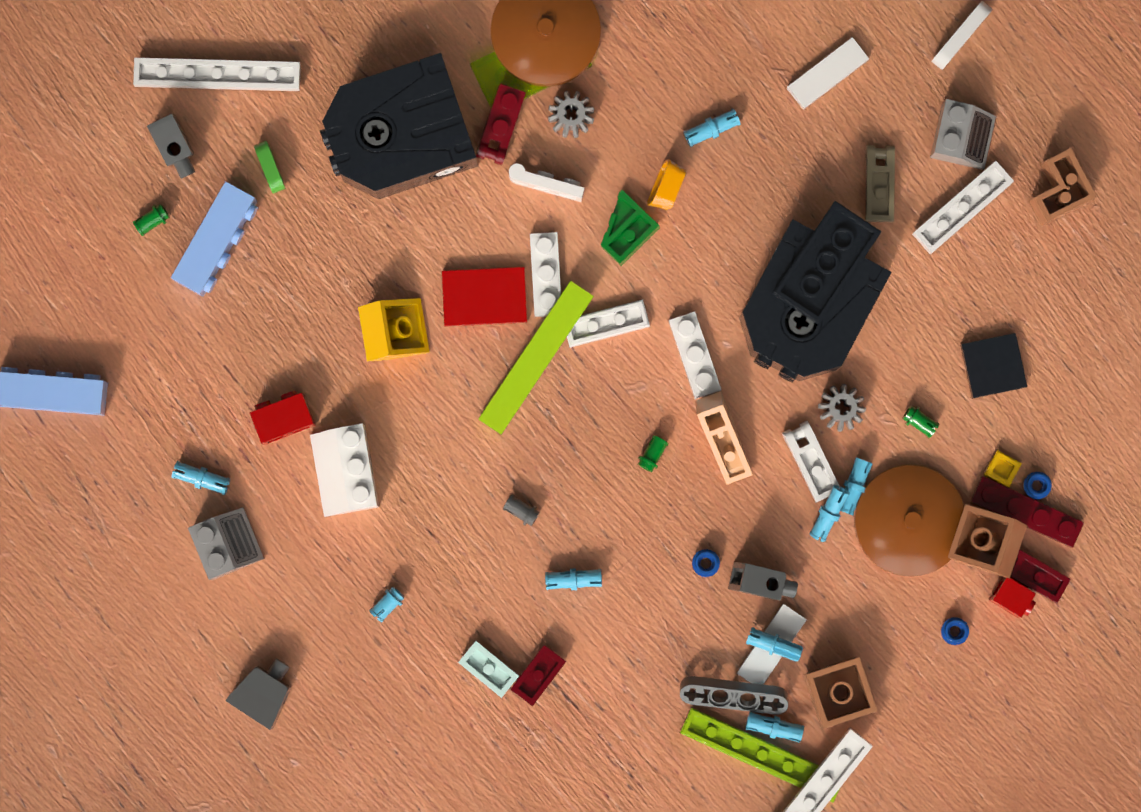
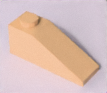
[695,391,753,484]

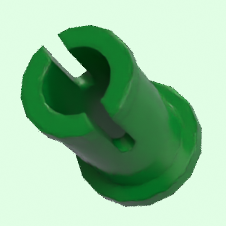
[133,204,170,236]
[902,405,939,438]
[638,435,669,472]

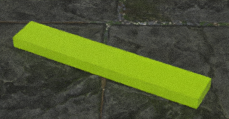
[478,281,594,435]
[680,708,840,803]

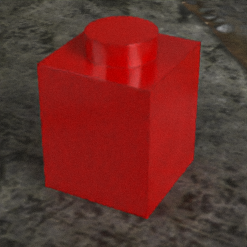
[989,577,1036,618]

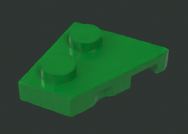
[601,190,660,266]

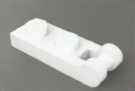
[509,163,584,202]
[782,421,840,503]

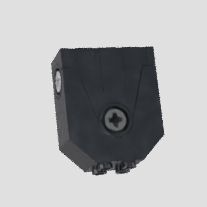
[320,53,478,199]
[739,219,892,383]

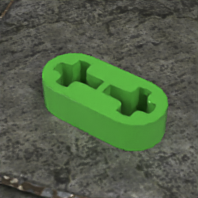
[254,141,286,194]

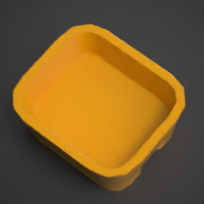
[647,159,686,210]

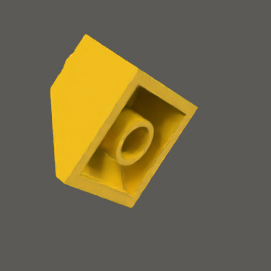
[358,298,430,362]

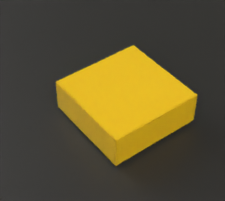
[983,450,1022,488]

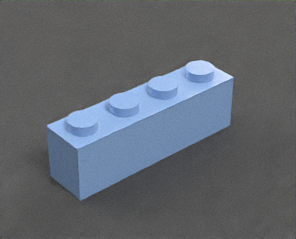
[171,181,258,297]
[0,367,108,416]

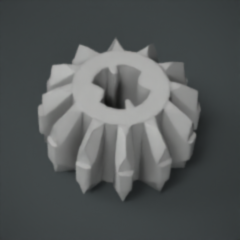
[548,91,594,138]
[818,384,866,432]

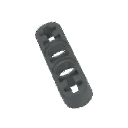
[680,676,788,715]

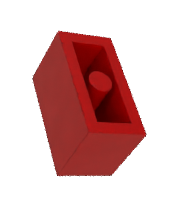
[249,390,316,445]

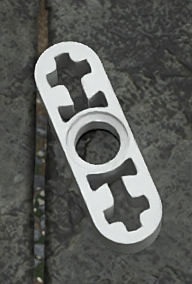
[931,1,993,70]

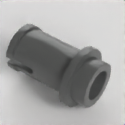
[503,494,540,526]

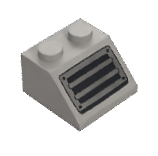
[930,99,996,170]
[188,508,264,580]

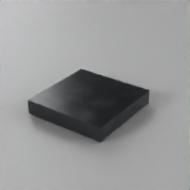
[960,333,1027,399]

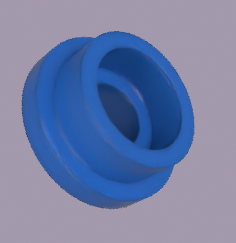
[1023,471,1052,499]
[692,549,720,577]
[941,617,969,645]

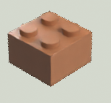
[948,504,1027,579]
[803,657,877,728]

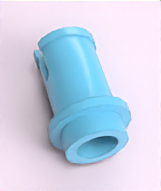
[369,587,405,623]

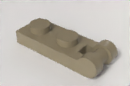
[865,145,895,222]

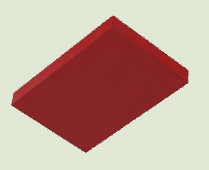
[442,267,527,327]

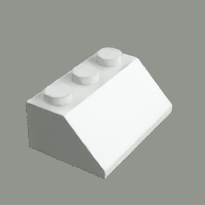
[310,423,379,517]

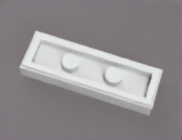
[787,37,869,110]
[567,300,650,348]
[737,604,807,684]

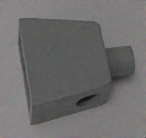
[147,114,196,179]
[728,562,798,600]
[225,658,291,730]

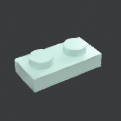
[458,641,519,698]

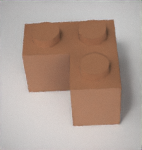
[1029,148,1096,226]

